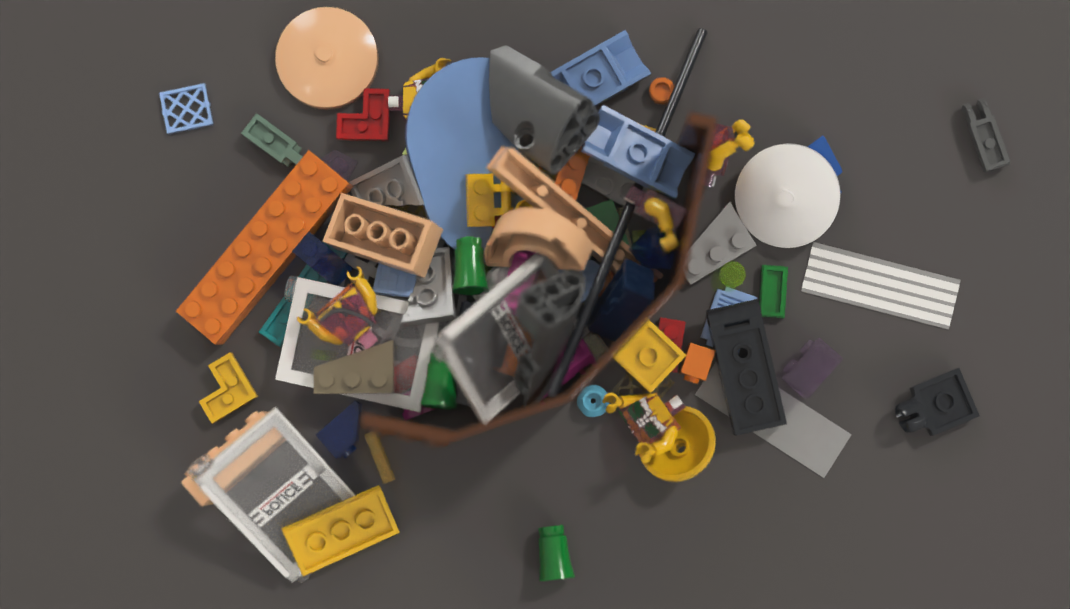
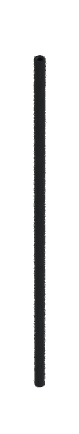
[546,28,707,399]

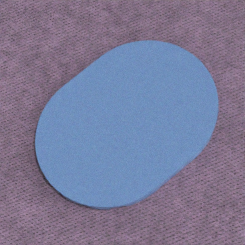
[405,57,550,263]

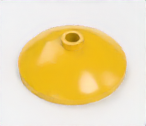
[639,405,716,482]

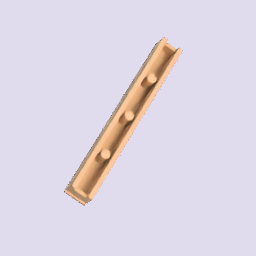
[486,146,663,282]

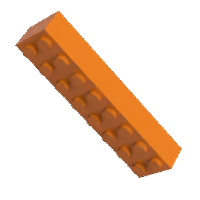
[176,150,354,345]

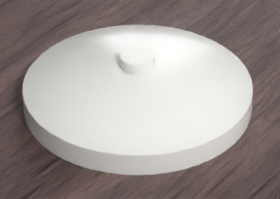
[735,143,841,248]

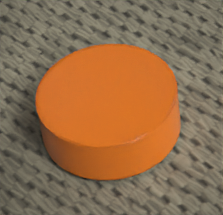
[649,77,674,104]

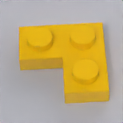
[199,352,258,424]

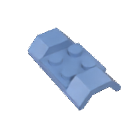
[550,30,651,107]
[581,105,695,200]

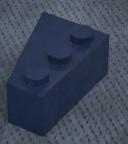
[588,258,656,342]

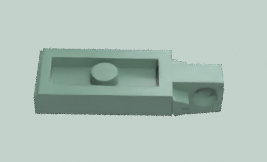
[241,113,303,167]

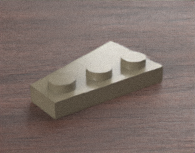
[314,340,394,394]

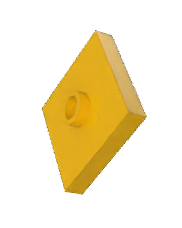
[612,319,686,393]

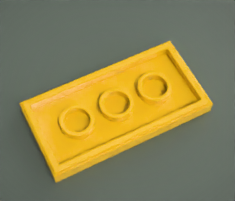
[282,485,400,577]

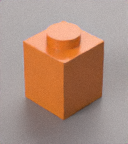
[679,343,715,384]

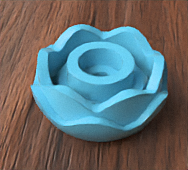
[577,385,609,417]

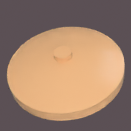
[275,7,378,109]

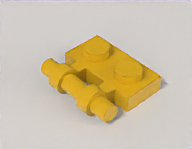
[465,174,514,227]

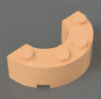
[484,207,593,271]

